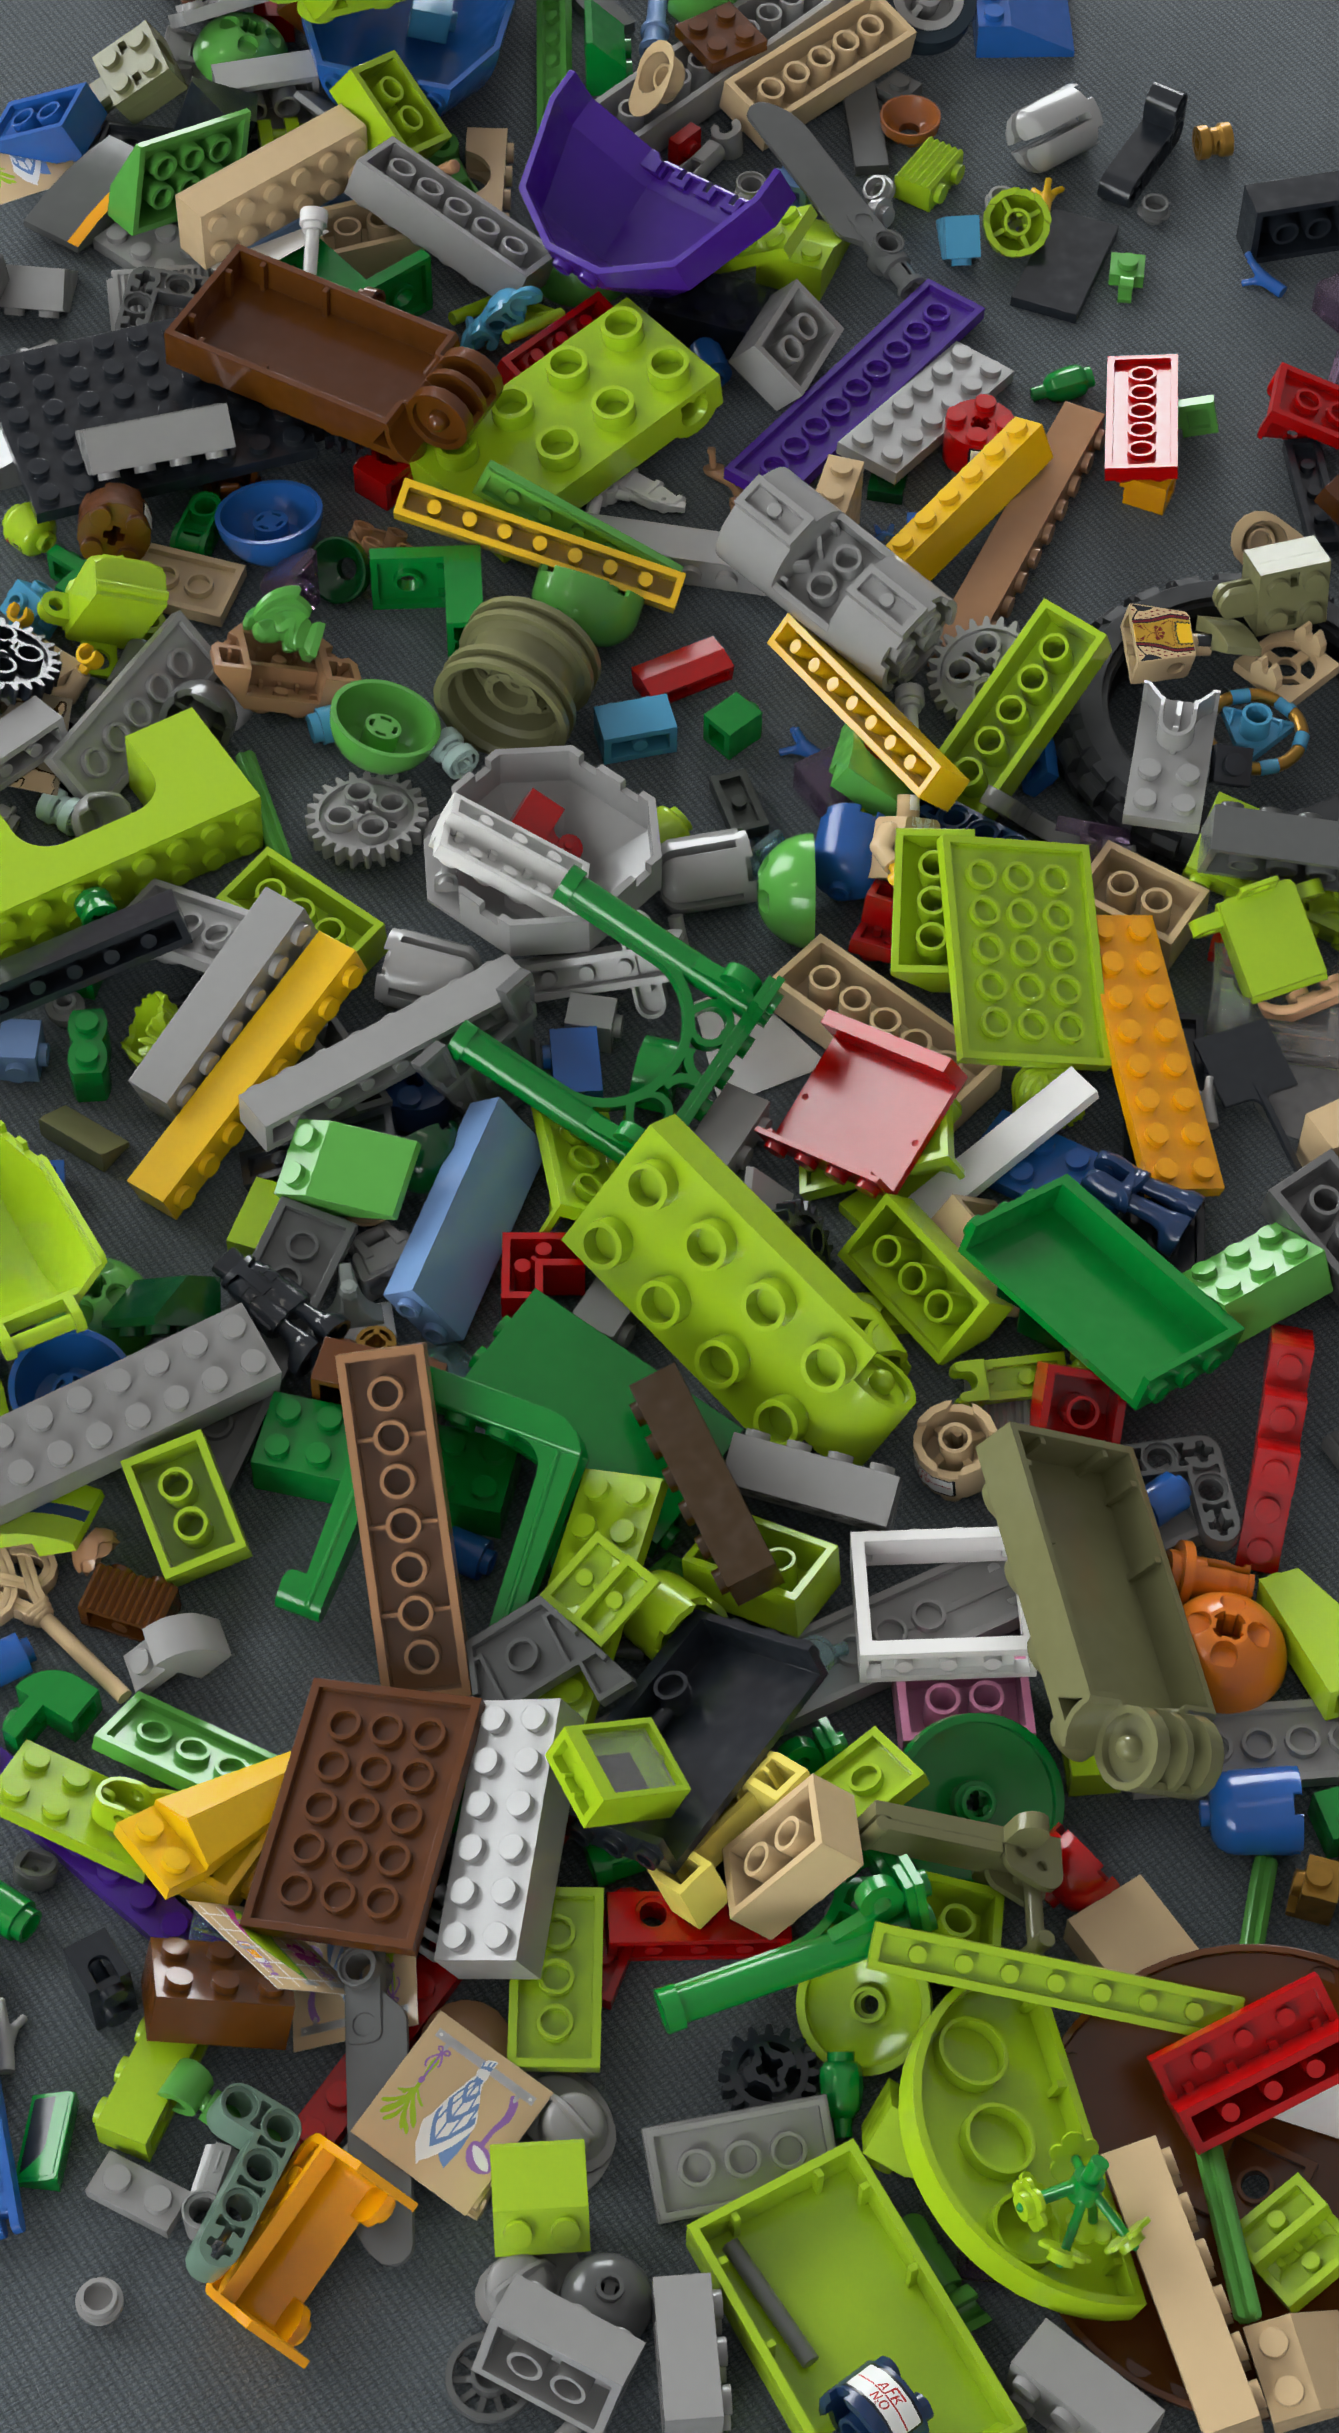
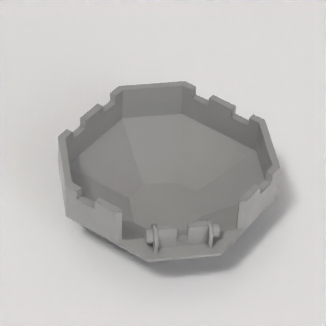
[423,745,662,956]

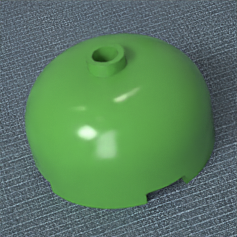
[531,564,645,647]

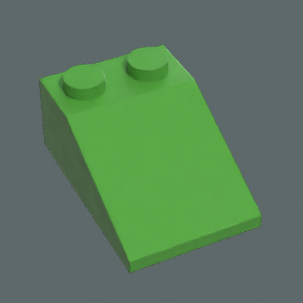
[274,1119,422,1220]

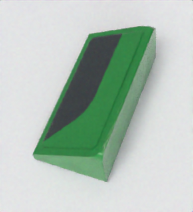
[16,2091,79,2192]

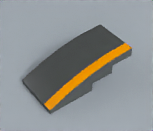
[24,135,134,253]

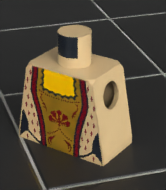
[1120,604,1212,684]

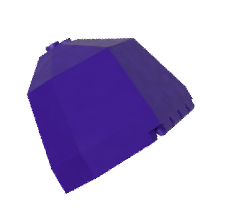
[518,69,797,299]

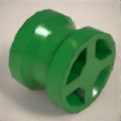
[74,887,118,926]

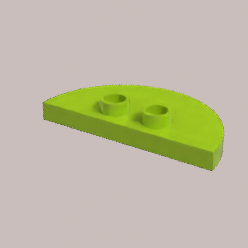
[898,1987,1147,2321]

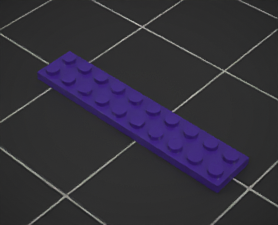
[724,278,985,490]

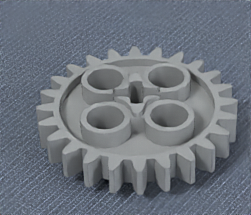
[926,616,1020,723]
[305,771,430,869]

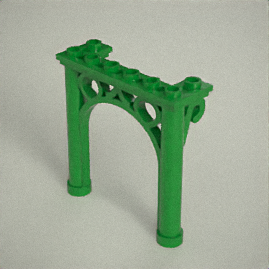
[447,864,786,1165]
[583,1717,938,2035]

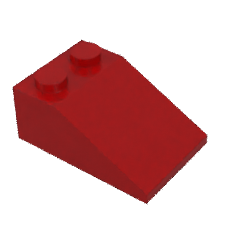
[1030,1361,1126,1444]

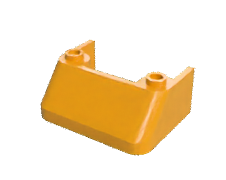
[205,2133,418,2369]

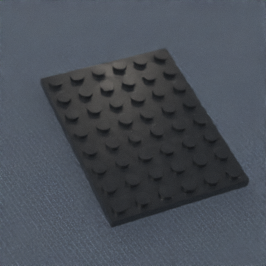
[0,317,318,524]

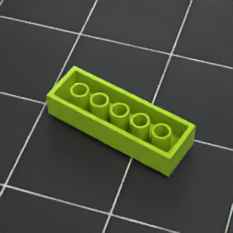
[939,598,1112,821]

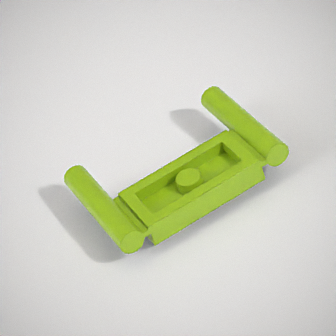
[448,295,565,344]

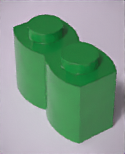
[67,1008,112,1102]

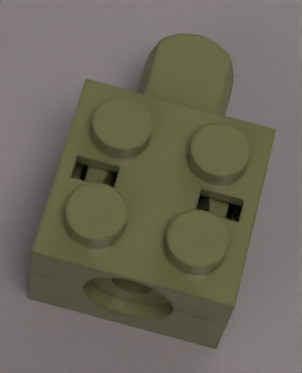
[89,20,188,124]
[1212,535,1331,637]

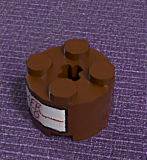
[77,482,152,560]

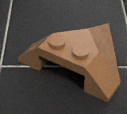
[210,622,362,718]

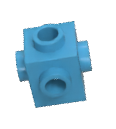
[0,579,58,640]

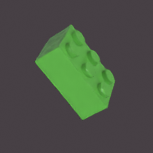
[1182,1222,1333,1345]

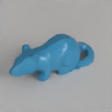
[460,286,543,351]

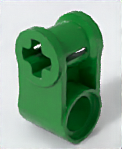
[170,491,221,557]

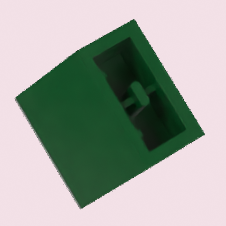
[102,1275,221,1338]

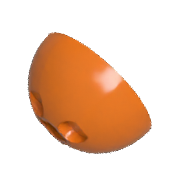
[1183,1592,1288,1714]

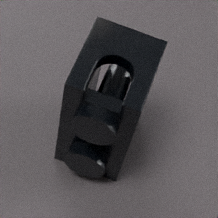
[63,1927,139,2031]

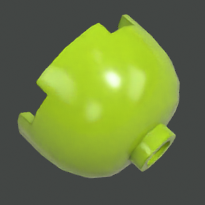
[982,187,1052,258]

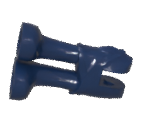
[1080,1150,1206,1258]

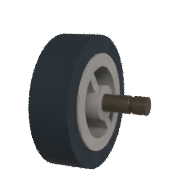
[886,0,977,56]

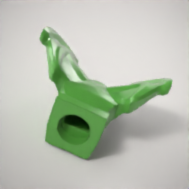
[243,585,326,663]

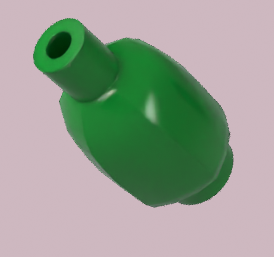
[1029,364,1095,403]
[819,2051,864,2138]

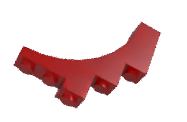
[1235,1324,1315,1574]

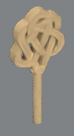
[0,1543,132,1704]

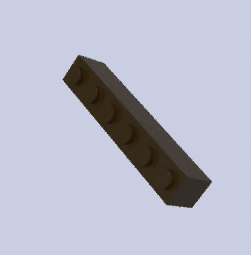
[629,1362,785,1606]

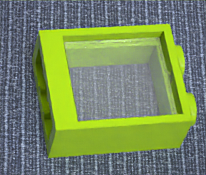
[545,1717,691,1829]

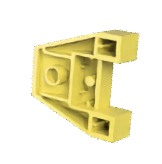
[647,1751,811,1929]

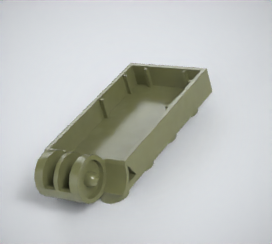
[975,1421,1225,1800]

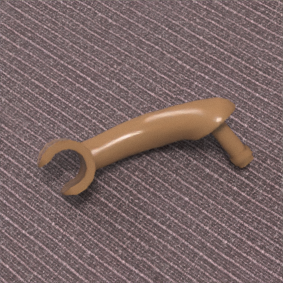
[703,447,743,512]

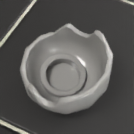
[71,791,132,838]

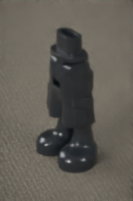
[212,1247,351,1378]

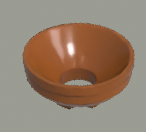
[880,95,941,148]

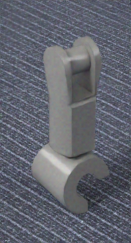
[679,118,744,179]

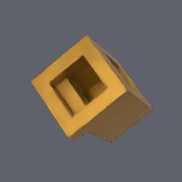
[1285,1854,1339,1926]

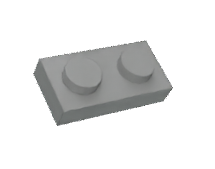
[85,2150,191,2239]

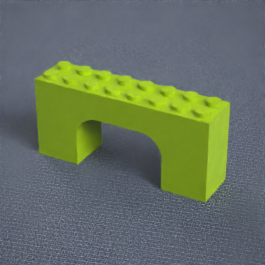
[0,707,263,960]

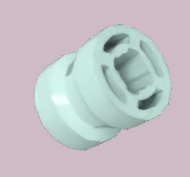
[430,726,479,780]
[35,787,80,836]

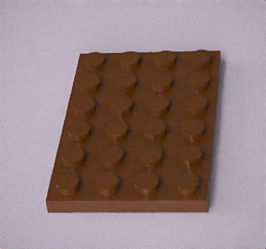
[239,1678,485,1957]

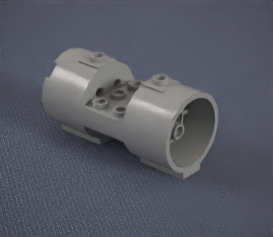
[716,467,957,692]

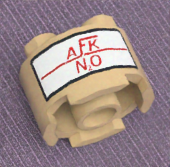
[913,1400,997,1502]

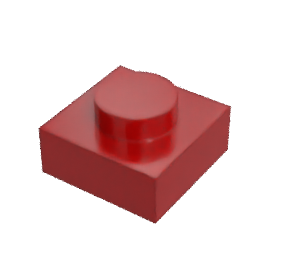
[668,122,701,166]

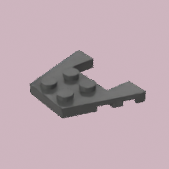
[410,968,542,1116]
[465,1595,638,1707]

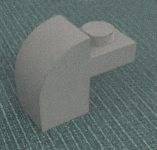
[123,1613,232,1695]

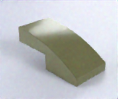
[1196,616,1262,657]

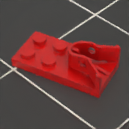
[1257,362,1339,449]

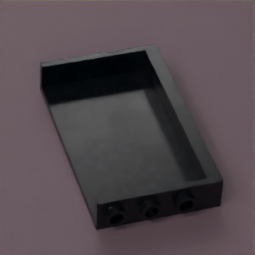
[565,1608,829,1875]

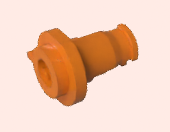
[1166,1539,1255,1605]

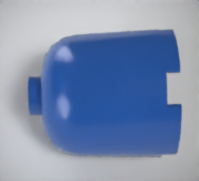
[815,803,885,901]
[1199,1765,1304,1855]

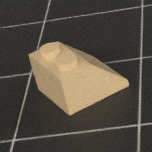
[1243,2310,1339,2433]

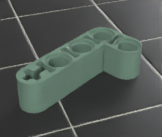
[185,2083,302,2283]

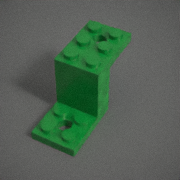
[279,238,433,317]
[369,545,558,658]

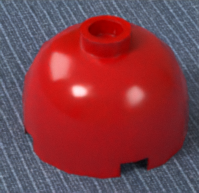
[1044,1822,1120,1912]

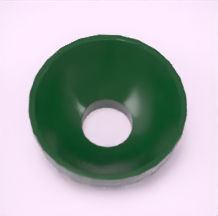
[308,536,371,604]

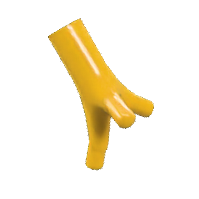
[1030,177,1065,211]

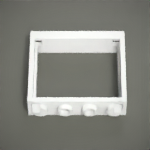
[850,1526,1037,1683]

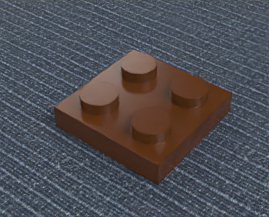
[674,1,768,74]

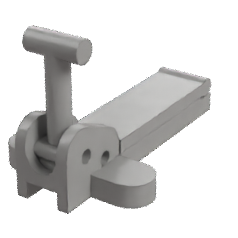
[514,910,689,1019]

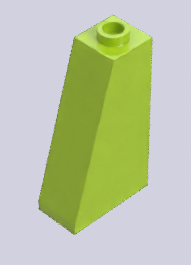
[1256,1568,1339,1721]

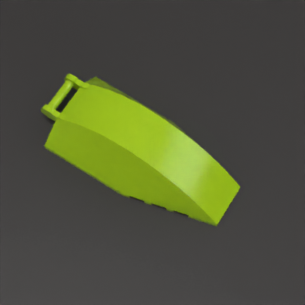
[0,1120,108,1362]

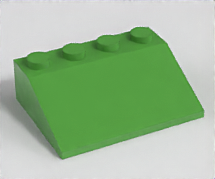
[108,108,251,236]

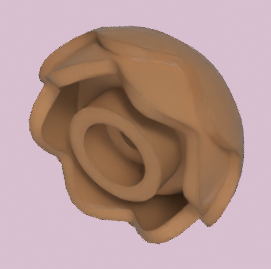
[71,1527,120,1576]

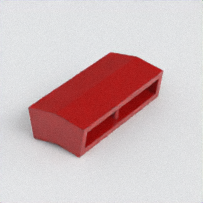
[631,636,735,703]

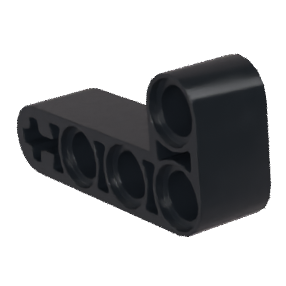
[1097,82,1188,208]

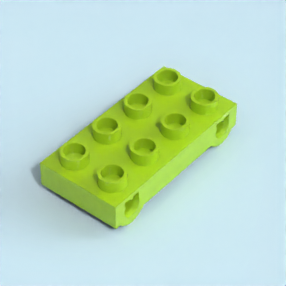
[410,297,723,564]

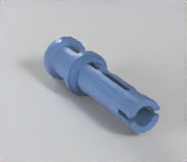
[639,0,670,57]

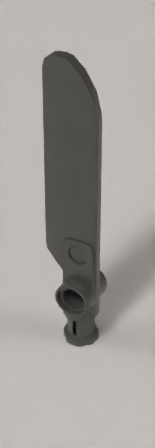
[746,102,925,300]
[336,1946,415,2267]

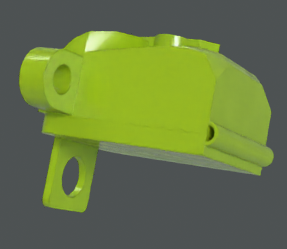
[37,554,169,679]
[1188,875,1328,1005]

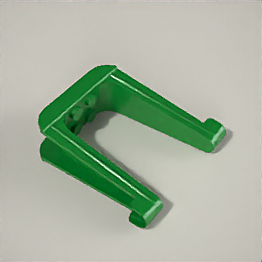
[275,1366,589,1627]

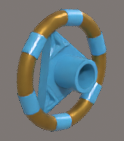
[1211,688,1310,776]

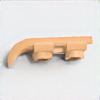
[1258,973,1339,1025]

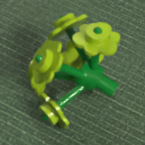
[1012,2131,1151,2269]

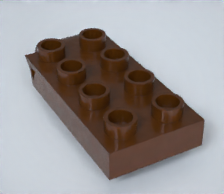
[164,243,504,464]

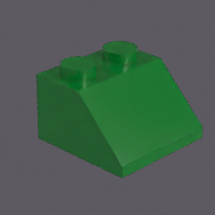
[584,0,633,96]

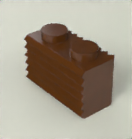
[78,1563,181,1642]

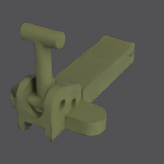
[857,1800,1063,1955]

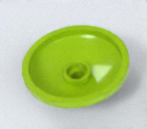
[796,1960,933,2076]

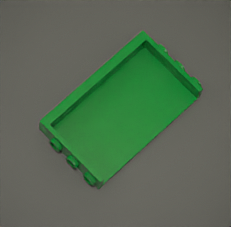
[958,1174,1245,1411]
[444,1288,743,1559]

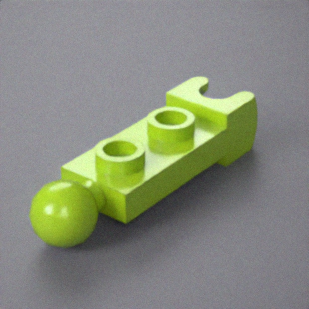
[949,1351,1089,1407]

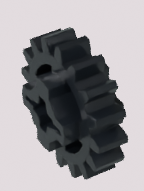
[718,2024,820,2111]

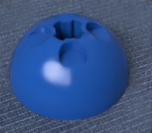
[215,480,323,567]
[8,1330,127,1410]

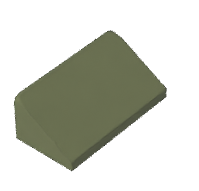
[39,1105,129,1172]

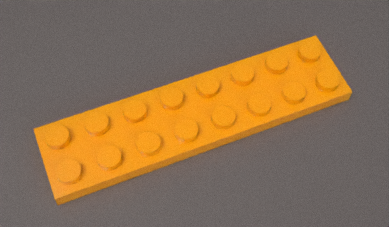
[1096,915,1225,1198]

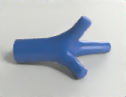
[1241,251,1287,298]
[779,727,832,770]

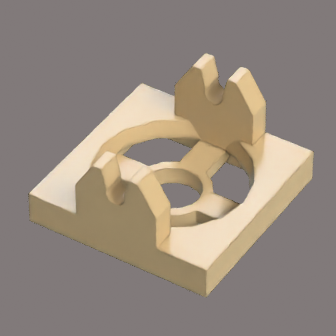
[1233,621,1339,706]

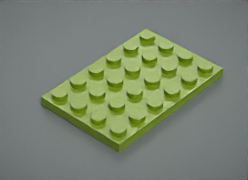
[937,834,1112,1071]

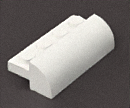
[429,792,590,917]

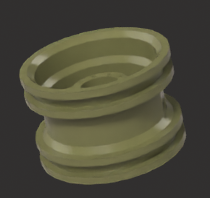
[433,595,601,754]

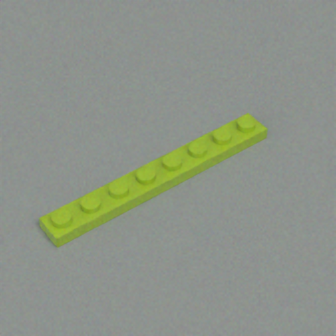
[866,1921,1245,2035]

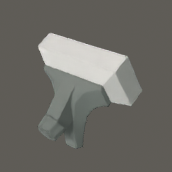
[311,1262,397,1343]

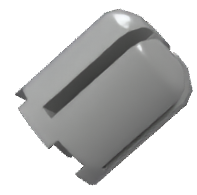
[1005,84,1103,173]
[659,828,757,915]
[374,928,482,1009]

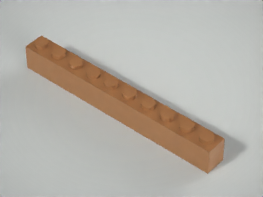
[927,401,1106,679]

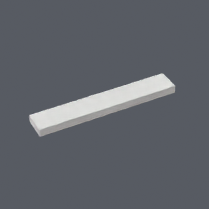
[908,1066,1099,1218]

